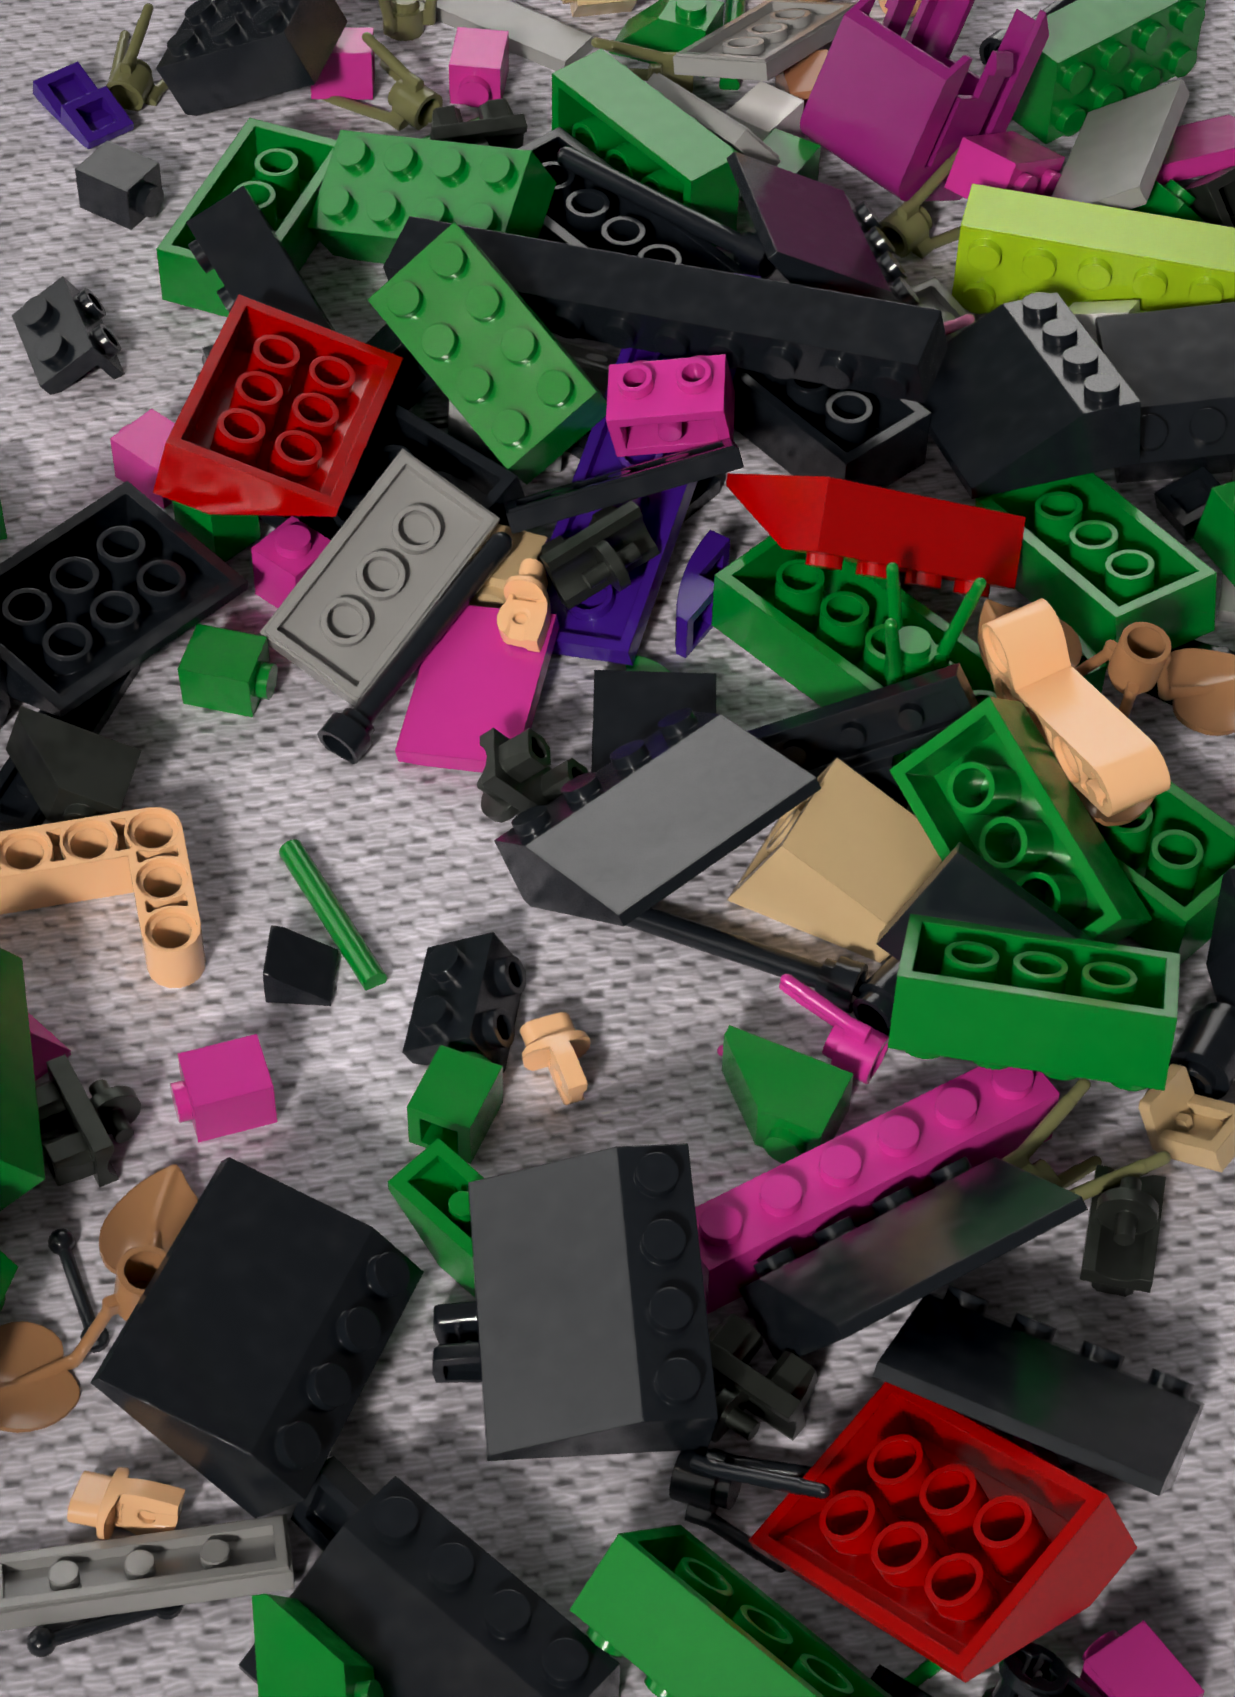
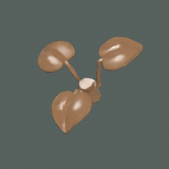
[978,599,1235,826]
[0,1164,199,1433]

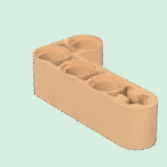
[981,598,1171,817]

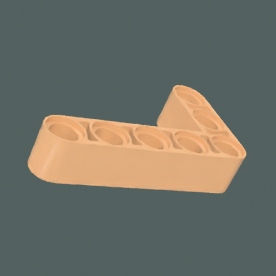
[0,807,206,988]

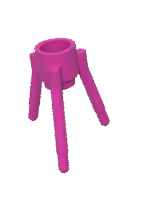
[717,974,889,1084]

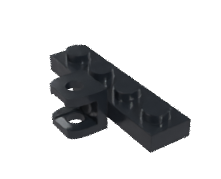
[747,663,979,810]

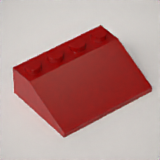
[153,294,403,517]
[726,473,1026,598]
[748,1382,1137,1683]

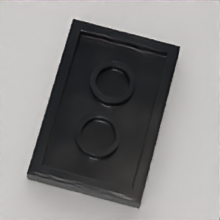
[876,842,1095,961]

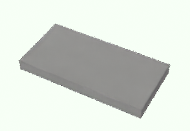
[673,0,855,81]
[1051,79,1190,210]
[259,448,500,706]

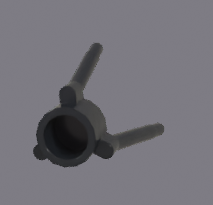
[669,1448,830,1573]

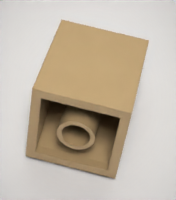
[727,758,942,963]

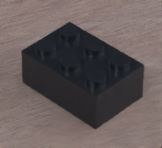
[156,0,348,116]

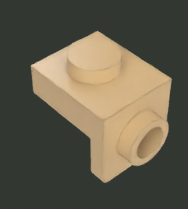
[1138,1064,1235,1173]

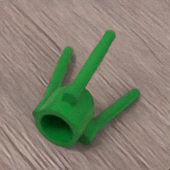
[884,562,987,685]

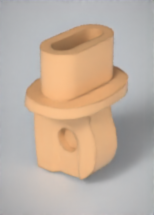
[497,558,551,653]
[520,1012,591,1105]
[67,1467,186,1540]

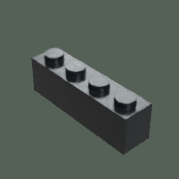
[186,186,336,332]

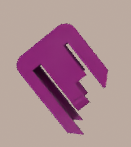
[800,0,1049,202]

